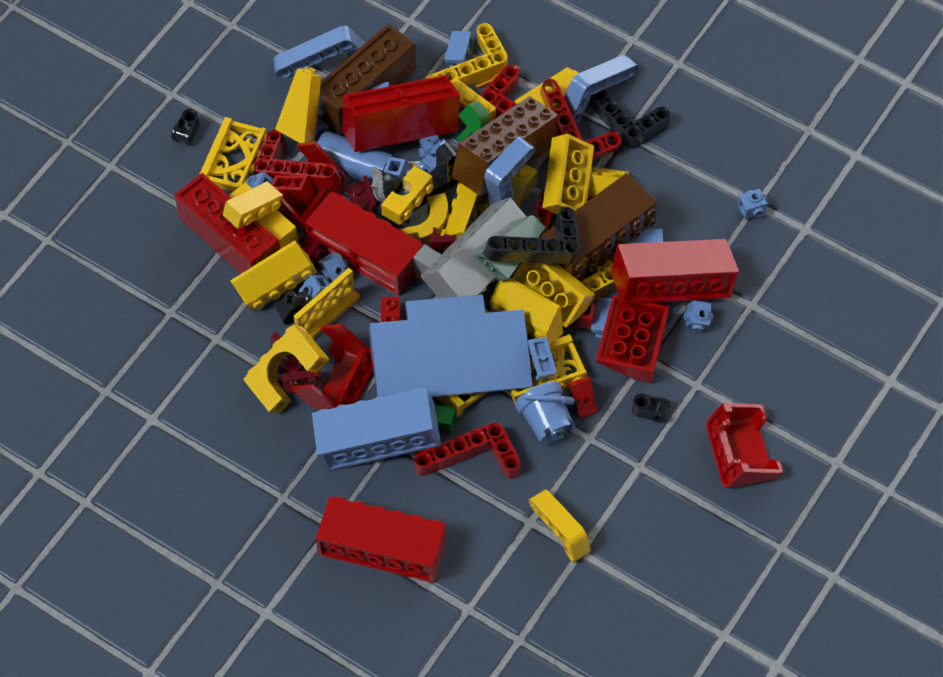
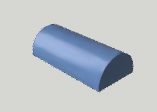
[317,131,395,182]

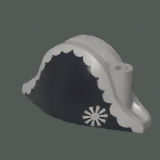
[371,167,404,203]

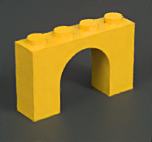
[243,324,330,414]

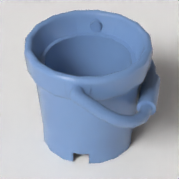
[514,381,575,445]

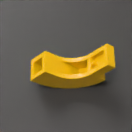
[401,193,448,245]

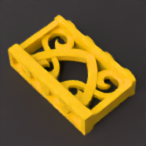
[200,117,267,192]
[509,334,587,405]

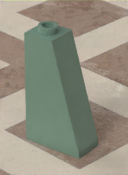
[473,215,545,281]

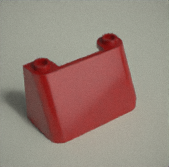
[706,403,783,488]

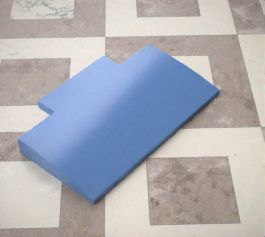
[368,295,532,398]

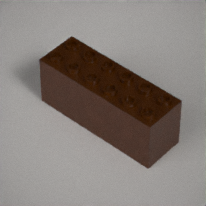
[318,24,417,135]
[452,96,558,196]
[541,173,657,281]

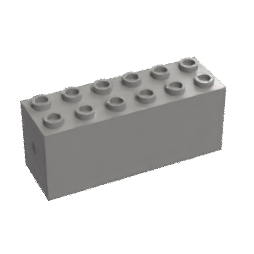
[421,198,526,298]

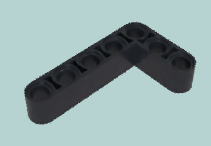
[587,90,670,149]
[376,142,459,225]
[483,207,580,264]

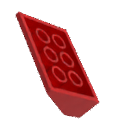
[596,295,669,383]

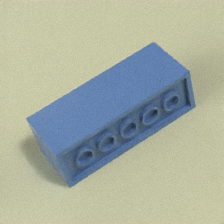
[312,387,441,471]

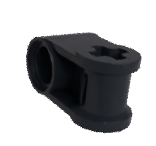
[171,109,200,145]
[276,291,310,325]
[632,393,671,423]

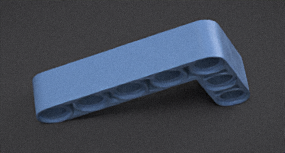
[273,26,365,78]
[560,55,639,124]
[484,137,535,205]

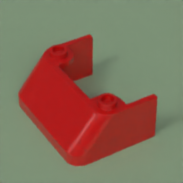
[277,142,347,231]
[291,324,374,410]

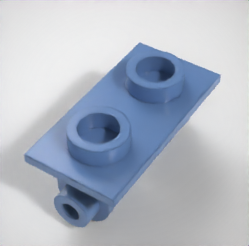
[419,139,454,174]

